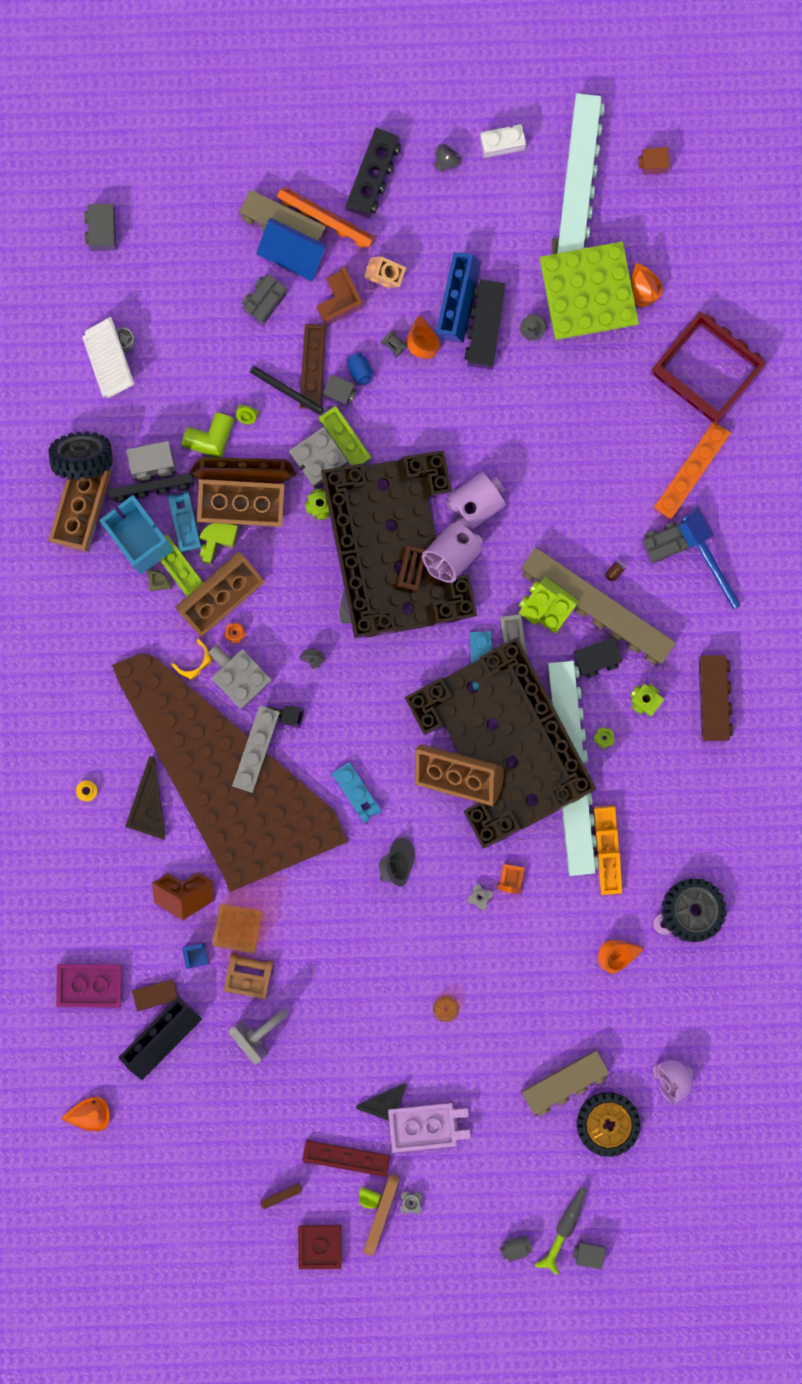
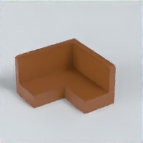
[316,266,363,326]
[152,872,214,920]

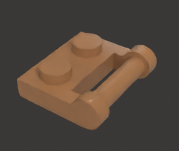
[223,953,273,999]

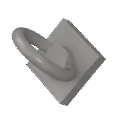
[228,1009,289,1065]

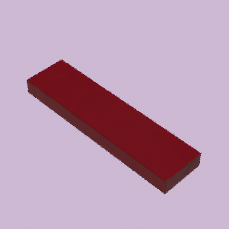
[302,1140,390,1177]

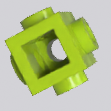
[305,489,330,521]
[630,684,665,717]

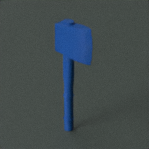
[678,506,740,610]

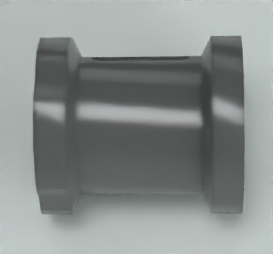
[381,330,408,358]

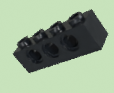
[346,127,402,219]

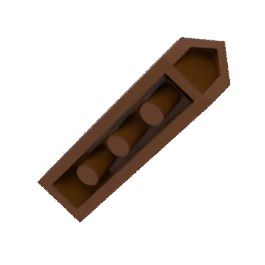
[189,457,297,484]

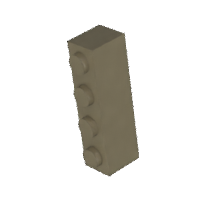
[239,190,326,242]
[521,1050,609,1116]

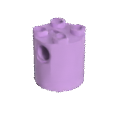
[445,471,506,531]
[422,520,483,583]

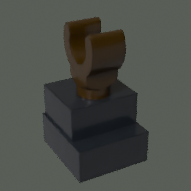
[267,705,304,728]

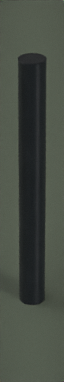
[250,366,324,415]

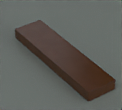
[300,324,326,409]

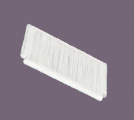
[82,317,134,398]

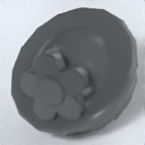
[520,315,546,340]
[299,648,326,669]

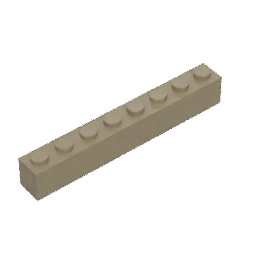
[520,547,676,666]

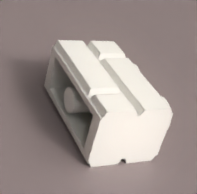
[480,124,526,158]

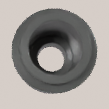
[500,1235,533,1263]

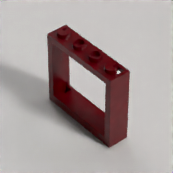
[651,312,766,426]

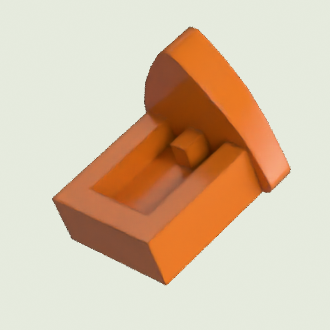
[496,864,525,894]

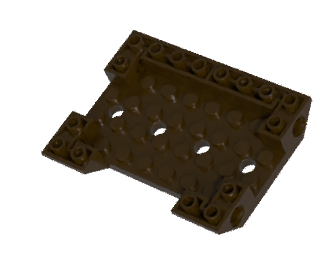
[321,450,477,638]
[404,637,597,849]

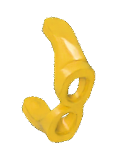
[171,638,213,681]

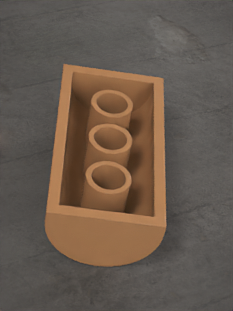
[48,469,113,553]
[197,479,284,527]
[175,552,265,637]
[415,744,504,806]

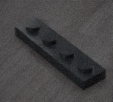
[108,474,194,503]

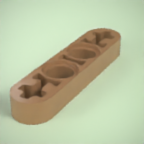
[363,1173,400,1256]

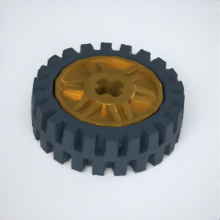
[577,1092,641,1157]

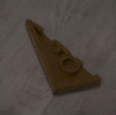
[125,756,165,840]

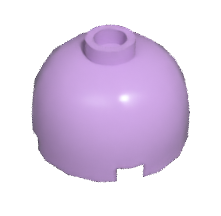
[653,1060,694,1104]

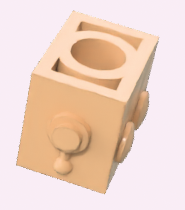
[364,256,406,288]

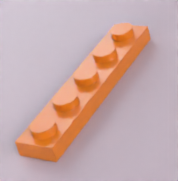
[277,187,376,248]
[654,423,731,520]

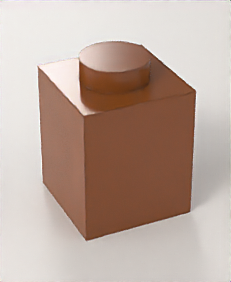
[638,147,670,175]

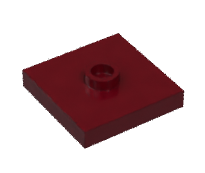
[298,1225,342,1269]

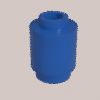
[347,353,375,386]

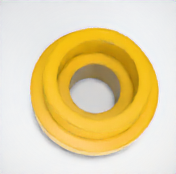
[76,780,97,802]

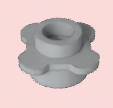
[467,885,492,910]
[400,1192,422,1214]

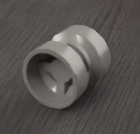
[116,328,136,352]

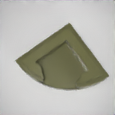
[147,570,171,592]

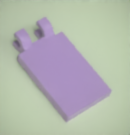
[388,1103,471,1153]

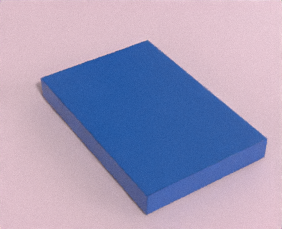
[256,218,327,282]

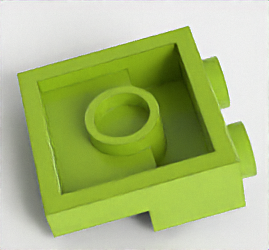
[518,576,579,634]

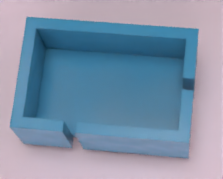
[99,495,174,575]

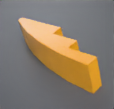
[593,805,622,895]

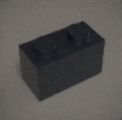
[573,637,623,679]

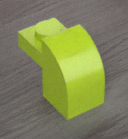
[199,523,239,565]

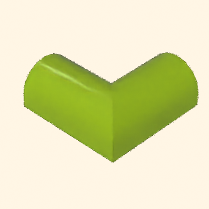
[181,412,235,458]

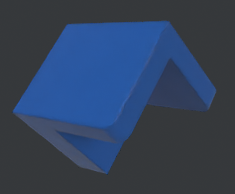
[182,943,209,969]

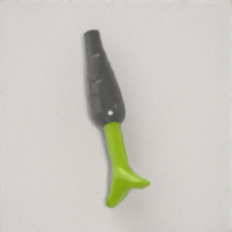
[534,1187,587,1275]

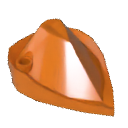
[631,263,663,307]
[407,314,440,359]
[598,940,644,974]
[61,1097,110,1132]

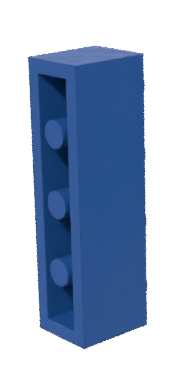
[436,252,481,343]

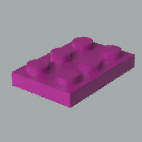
[56,964,122,1008]

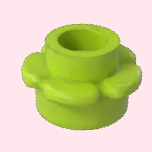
[594,727,615,748]

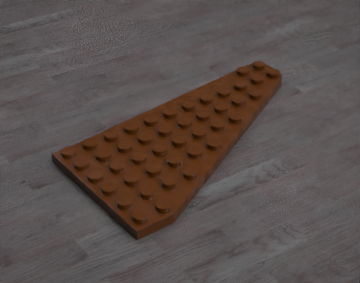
[112,654,348,892]

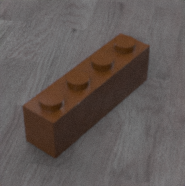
[699,655,733,742]

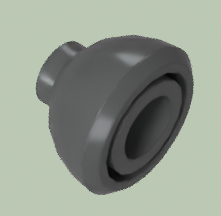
[434,143,462,172]

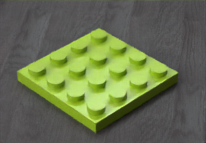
[539,241,639,341]

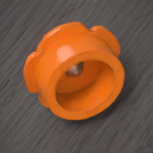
[224,623,245,643]

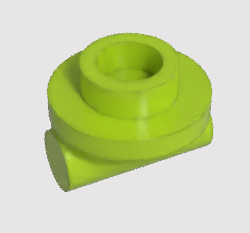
[236,404,260,425]
[359,1187,382,1209]

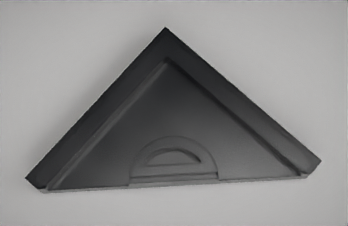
[356,1083,407,1121]

